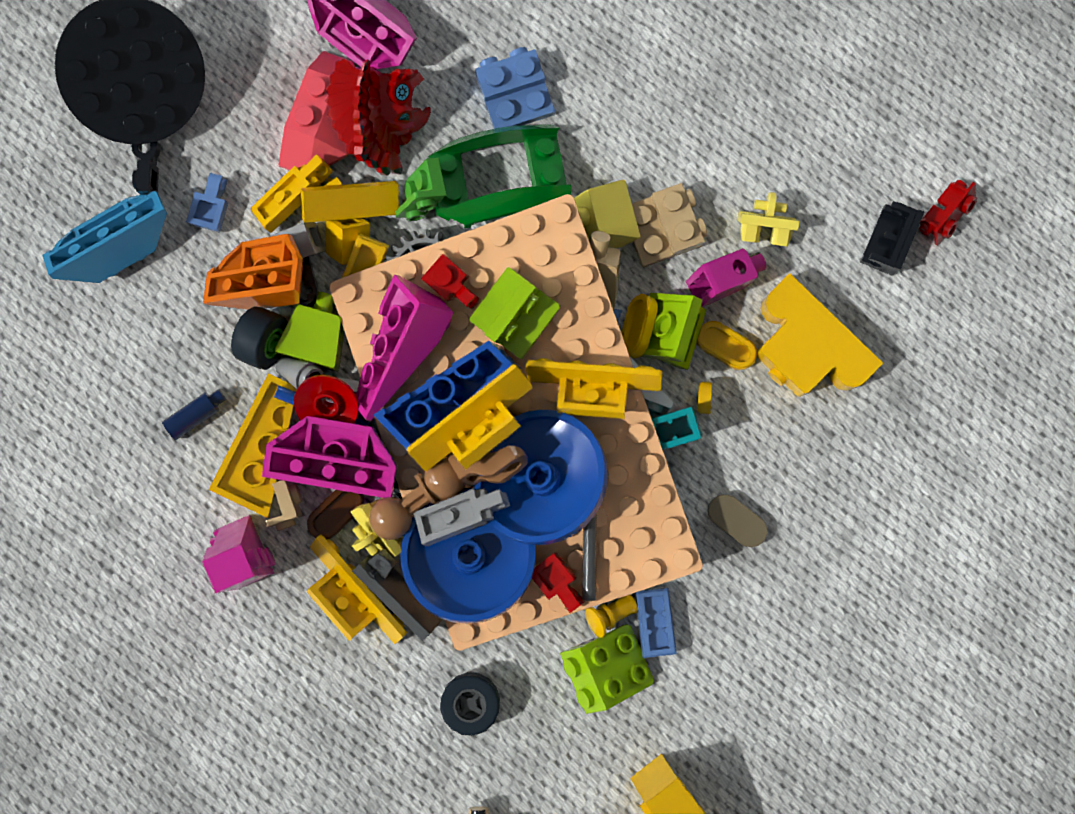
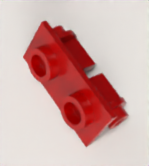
[918,180,977,246]

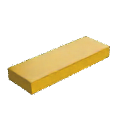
[301,181,399,223]

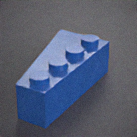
[373,341,521,450]

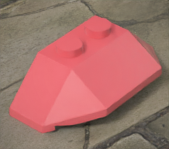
[278,51,355,170]

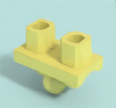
[737,192,800,247]
[351,498,404,557]

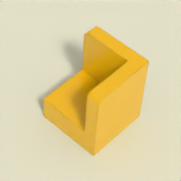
[325,218,370,265]

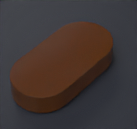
[307,490,364,540]

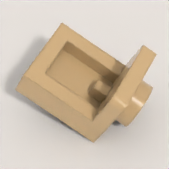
[264,480,303,531]

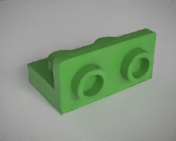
[395,158,446,221]

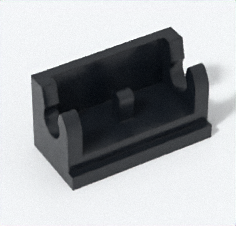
[860,201,924,276]

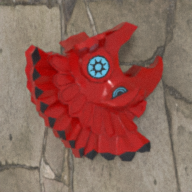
[325,58,431,176]

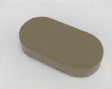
[707,495,767,547]

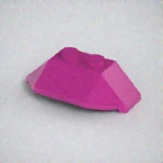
[307,0,417,69]
[262,416,397,498]

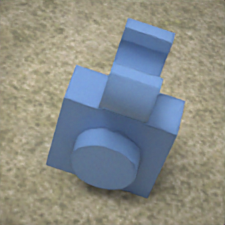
[186,173,228,233]

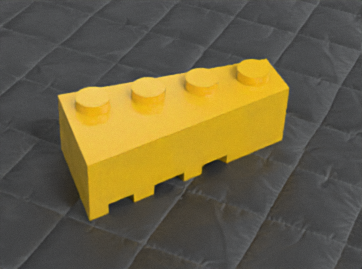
[630,754,706,814]

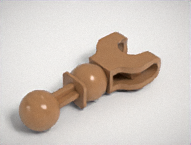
[369,445,527,540]

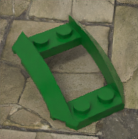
[427,124,571,228]

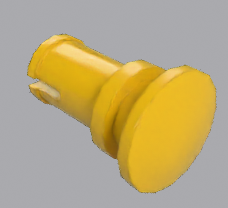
[585,594,638,638]

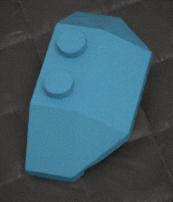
[42,191,167,283]

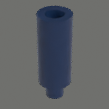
[162,389,226,440]

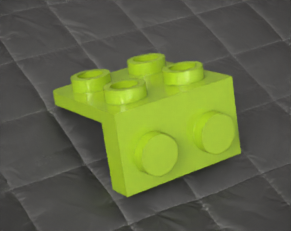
[560,624,654,714]

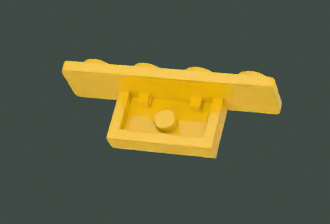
[526,358,662,419]
[407,364,532,471]
[306,534,407,644]

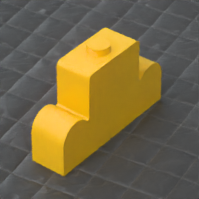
[757,273,883,397]

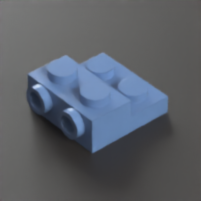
[475,47,555,129]

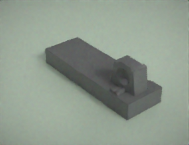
[352,549,443,641]

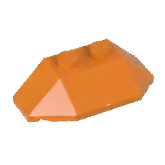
[203,234,303,309]

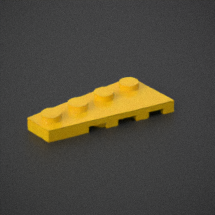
[208,373,297,518]

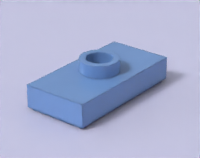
[635,588,677,658]

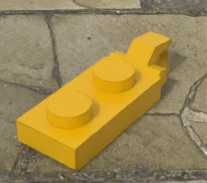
[250,154,333,233]

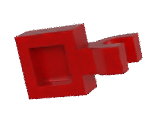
[421,253,481,309]
[532,552,585,613]

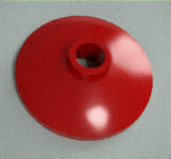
[294,375,359,423]

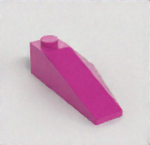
[356,274,454,420]

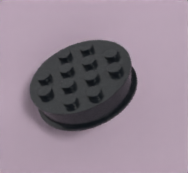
[54,0,205,144]

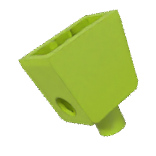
[275,292,345,372]

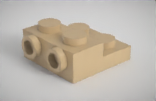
[632,183,707,268]

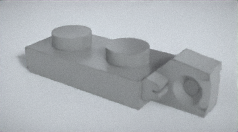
[414,489,510,546]

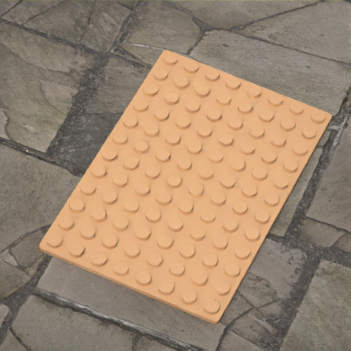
[330,194,703,651]

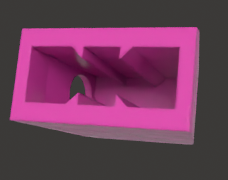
[685,248,766,307]

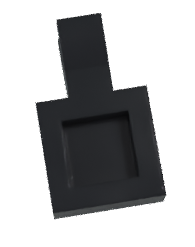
[131,141,161,195]

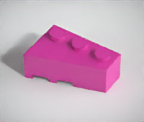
[202,515,276,594]

